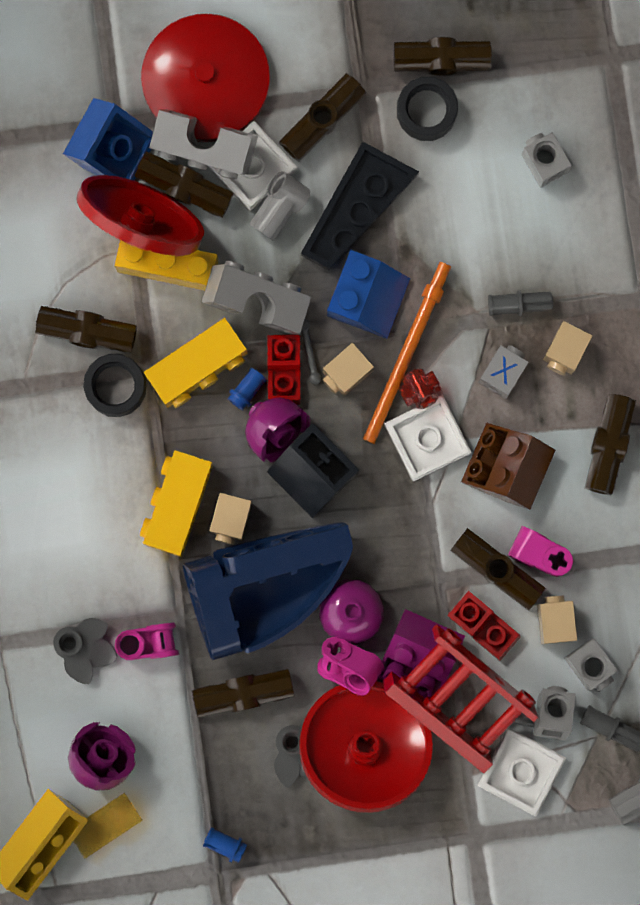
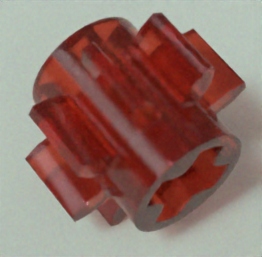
[399,368,441,409]

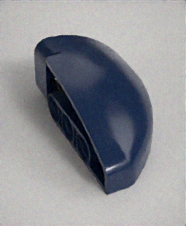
[182,522,353,660]

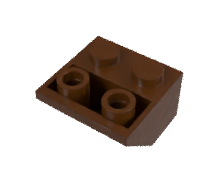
[461,423,556,510]

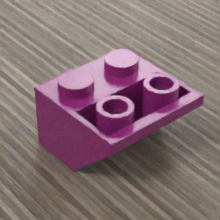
[378,609,465,698]

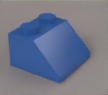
[63,98,153,181]
[327,250,410,339]

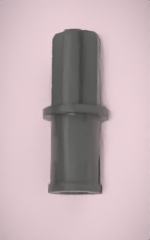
[488,290,553,316]
[580,705,640,752]

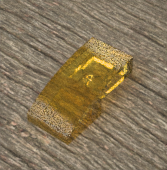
[73,793,142,859]

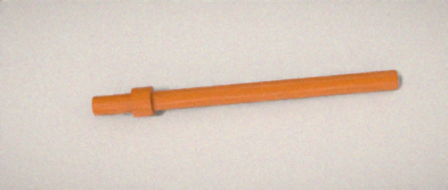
[363,262,451,444]

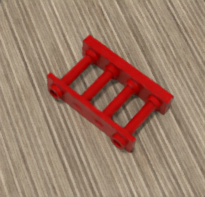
[383,624,538,774]

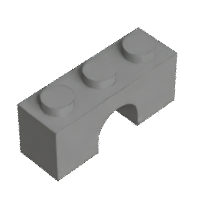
[149,109,258,179]
[201,261,311,334]

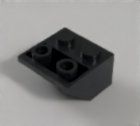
[267,423,359,518]

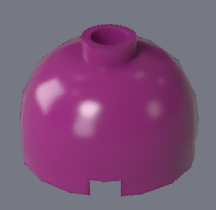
[245,397,311,463]
[319,580,384,645]
[68,722,136,791]

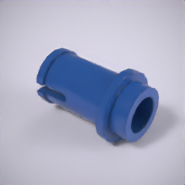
[228,368,267,411]
[203,827,247,863]

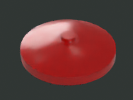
[141,14,270,142]
[76,175,204,256]
[299,681,433,813]

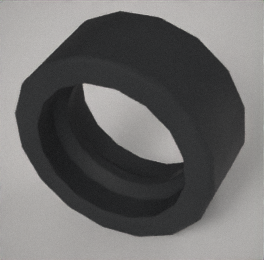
[397,77,458,141]
[83,353,147,417]

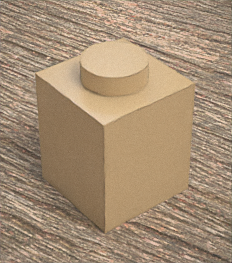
[543,321,592,375]
[322,343,374,396]
[210,493,252,545]
[537,595,577,644]

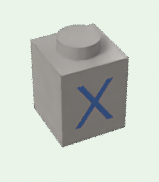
[478,345,529,399]

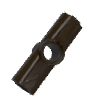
[394,37,492,76]
[279,73,366,162]
[134,151,234,219]
[35,306,137,353]
[584,393,636,496]
[450,528,546,611]
[192,669,295,718]

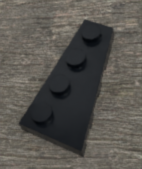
[301,142,419,271]

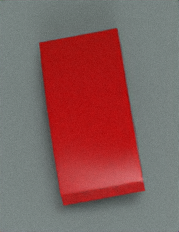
[267,335,301,405]
[447,591,521,661]

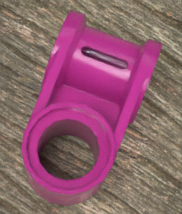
[508,526,573,577]
[115,622,180,660]
[317,637,384,695]

